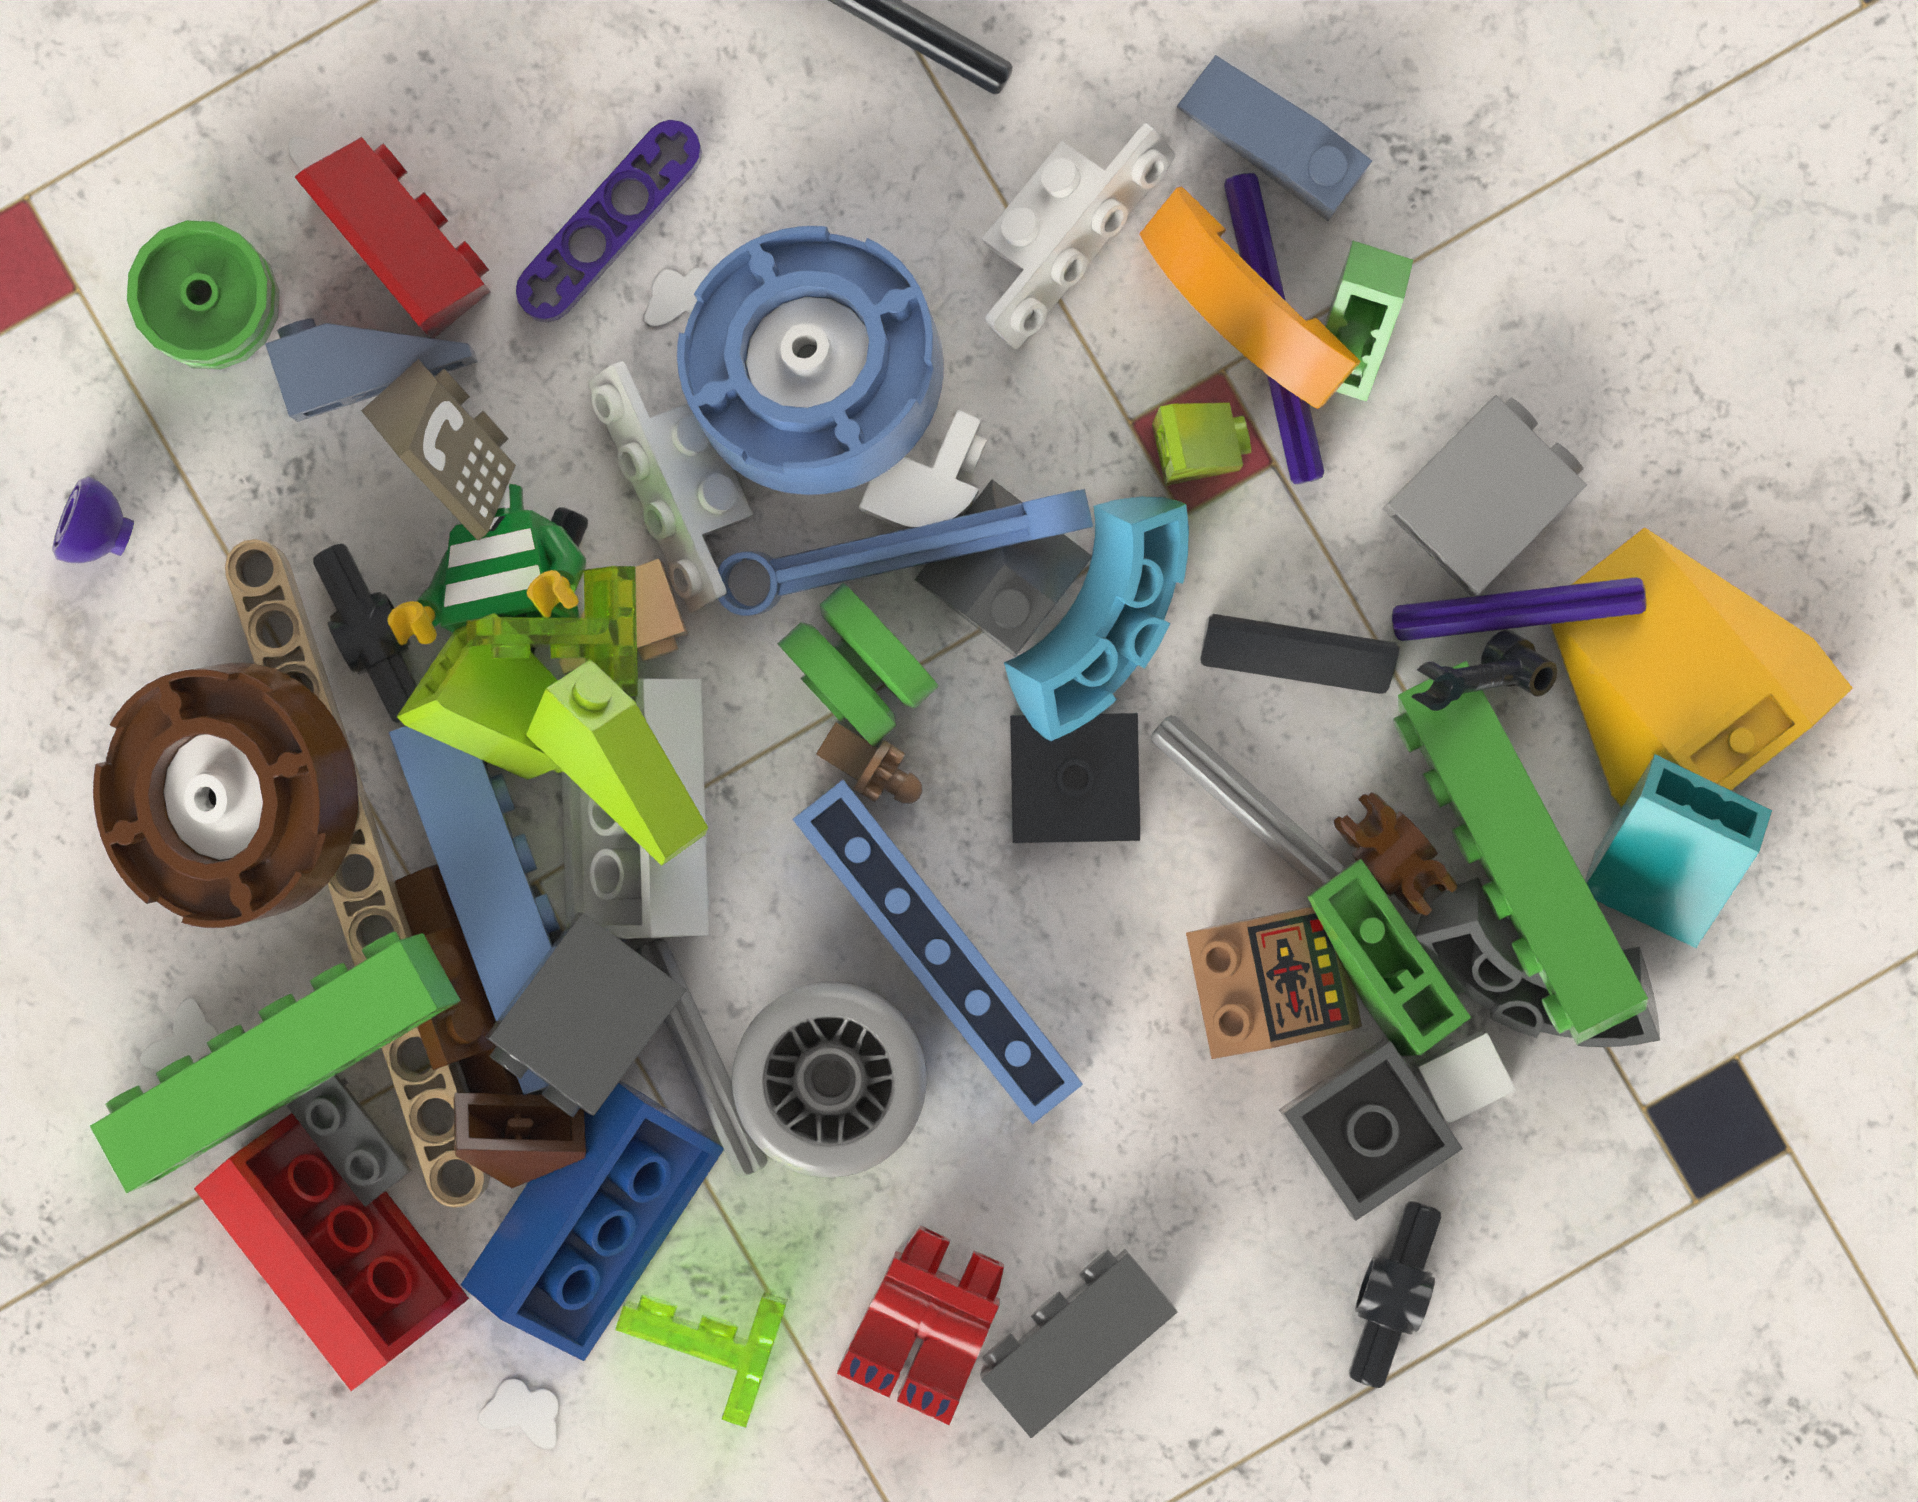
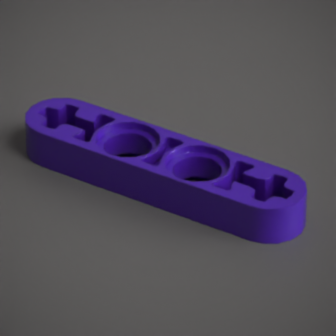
[516,120,702,323]

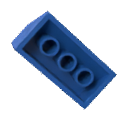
[461,1080,724,1361]

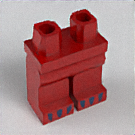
[837,1226,1004,1425]

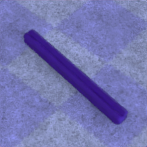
[1224,173,1324,484]

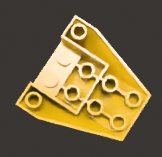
[1550,527,1853,808]

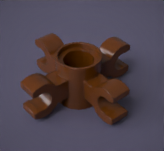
[1334,792,1458,915]

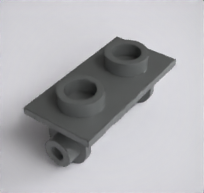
[287,1075,411,1207]

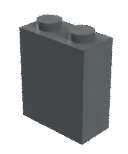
[485,912,687,1117]

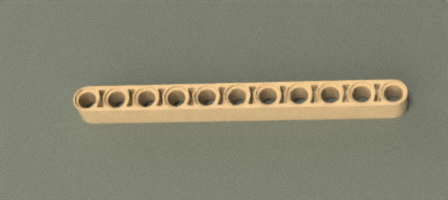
[225,539,490,1208]

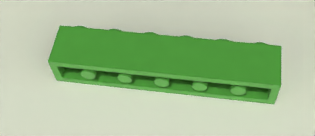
[1393,660,1648,1044]
[90,931,461,1193]

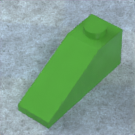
[1307,859,1471,1056]

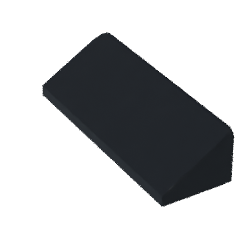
[1200,614,1400,694]

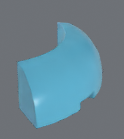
[1004,496,1189,741]

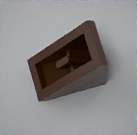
[453,1093,586,1189]

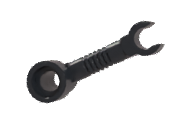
[1411,630,1558,711]

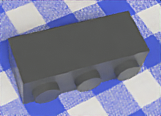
[980,1249,1178,1438]

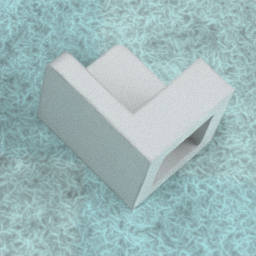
[1413,1031,1516,1123]

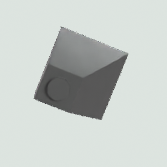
[914,479,1092,657]

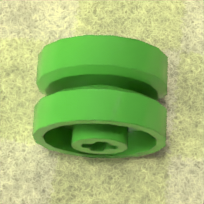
[127,220,280,370]
[777,583,939,747]

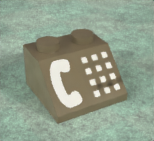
[361,359,516,541]

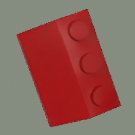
[295,137,491,339]

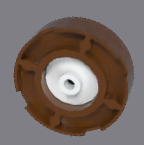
[93,663,358,928]

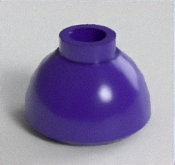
[52,476,134,563]

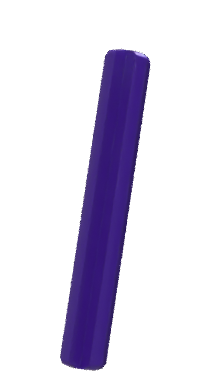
[1392,577,1647,641]

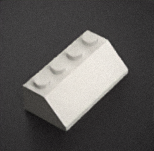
[562,679,709,938]

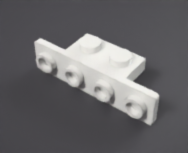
[981,123,1175,350]
[588,361,753,612]

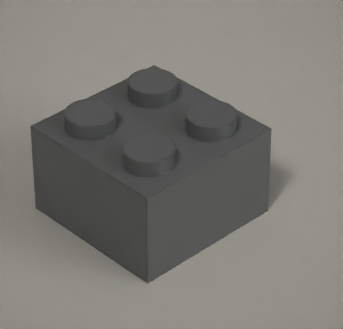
[1279,1039,1463,1221]

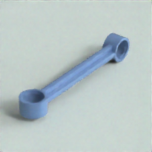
[718,489,1093,616]

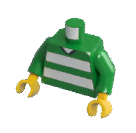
[387,483,586,645]

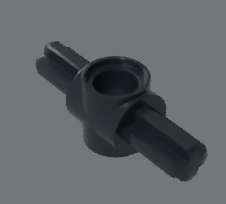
[313,543,417,723]
[1349,1201,1442,1388]

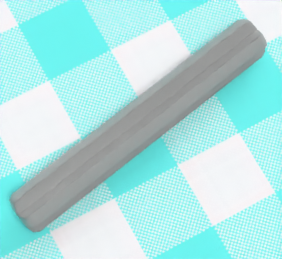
[1151,715,1346,889]
[636,939,767,1177]

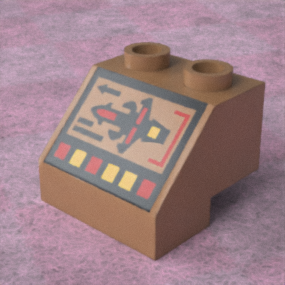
[1186,906,1362,1059]

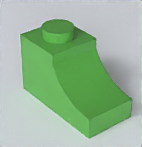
[1324,240,1413,402]

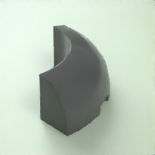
[1416,877,1660,1047]

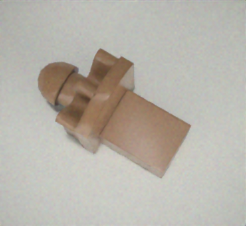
[816,722,923,804]

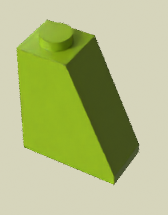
[397,613,563,780]

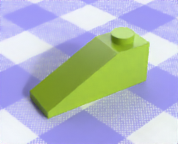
[1152,403,1251,486]
[526,659,708,866]

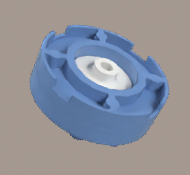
[677,226,944,495]

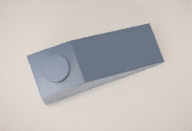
[1177,55,1373,221]
[265,318,478,422]

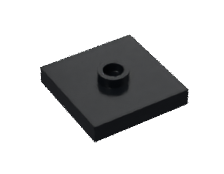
[1010,713,1140,843]

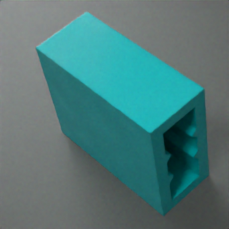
[1585,754,1772,948]

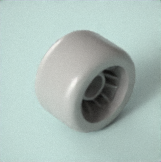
[732,981,927,1178]

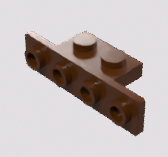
[394,864,524,1095]

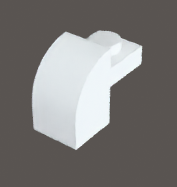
[859,410,987,529]

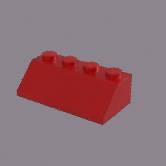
[194,1113,469,1391]

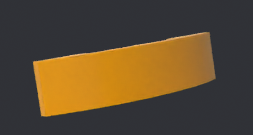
[1139,186,1361,409]

